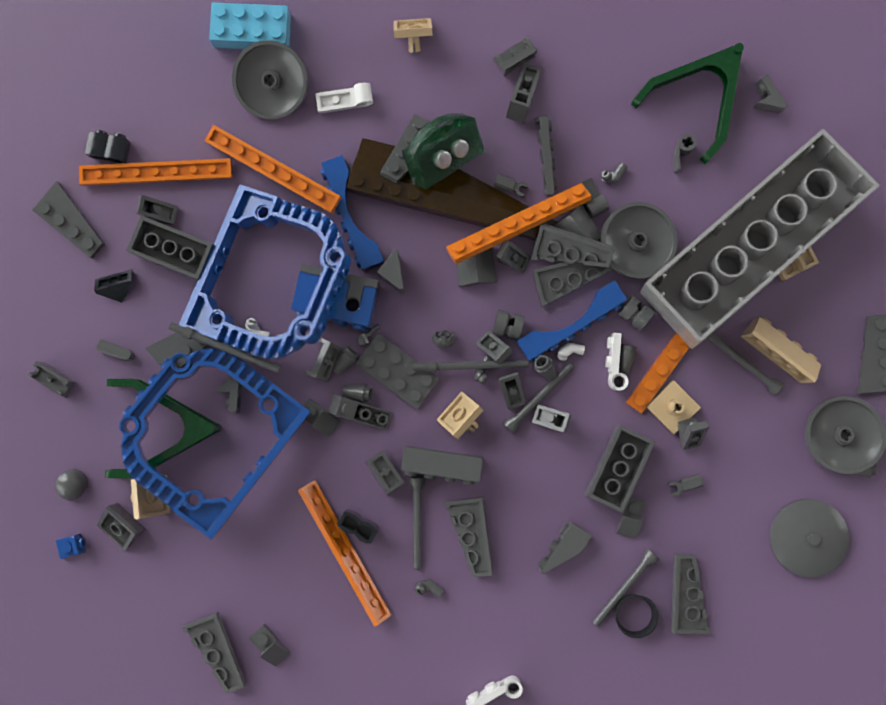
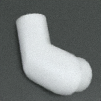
[245,318,270,337]
[557,343,585,361]

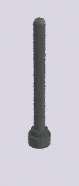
[706,333,784,395]
[502,363,574,434]
[409,477,425,570]
[593,549,659,626]

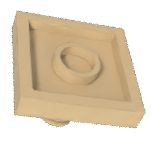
[394,18,433,53]
[646,380,701,434]
[437,391,484,439]
[130,475,170,519]

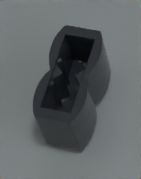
[85,130,131,164]
[337,509,379,544]

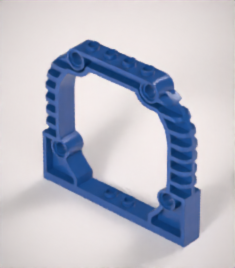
[179,184,351,359]
[119,348,311,539]

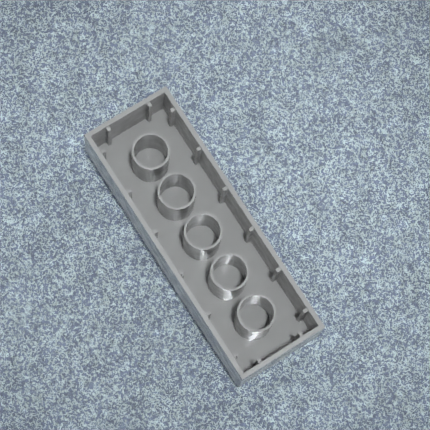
[640,129,880,349]

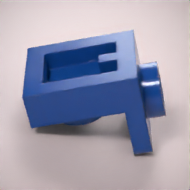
[55,533,86,559]

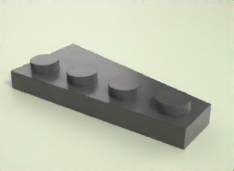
[380,114,448,184]
[535,116,557,195]
[32,181,104,259]
[531,223,616,267]
[532,262,611,307]
[856,314,886,394]
[145,319,222,369]
[444,497,493,578]
[671,554,711,634]
[182,612,247,694]

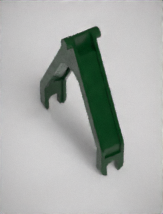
[631,43,744,164]
[105,379,222,478]

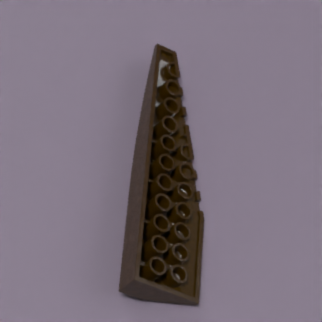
[347,138,557,240]

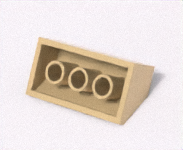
[740,317,821,383]

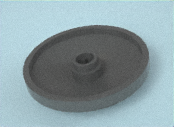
[232,40,308,119]
[600,202,678,279]
[804,396,886,474]
[769,499,849,577]

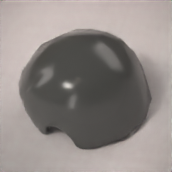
[55,469,88,501]

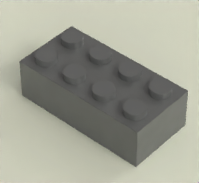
[126,216,213,280]
[584,425,655,513]
[401,446,483,485]

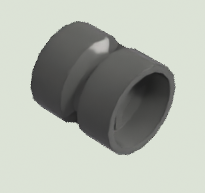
[618,295,655,331]
[492,310,525,340]

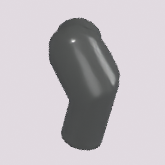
[601,162,628,183]
[474,356,491,384]

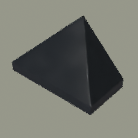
[94,269,133,303]

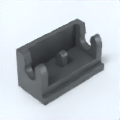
[493,36,537,76]
[304,338,342,382]
[28,361,76,398]
[365,450,404,494]

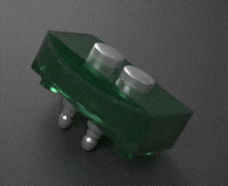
[402,113,485,190]

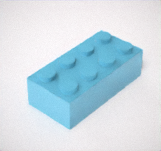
[209,2,291,49]

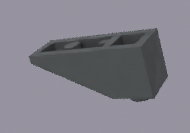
[506,64,542,123]

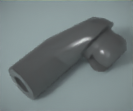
[415,579,444,598]

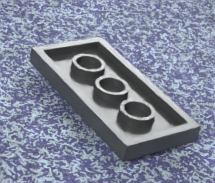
[356,334,440,409]

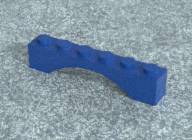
[320,155,384,272]
[516,280,627,362]

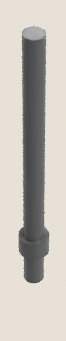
[168,322,281,373]
[413,360,529,372]

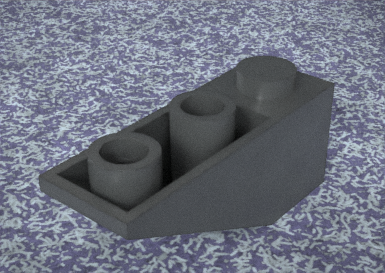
[328,394,393,431]
[538,521,592,574]

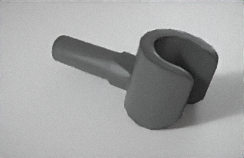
[357,324,380,347]

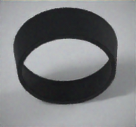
[615,594,658,638]

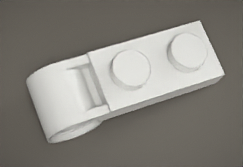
[315,83,373,114]
[605,333,629,391]
[466,675,523,705]

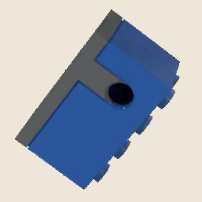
[291,263,380,332]

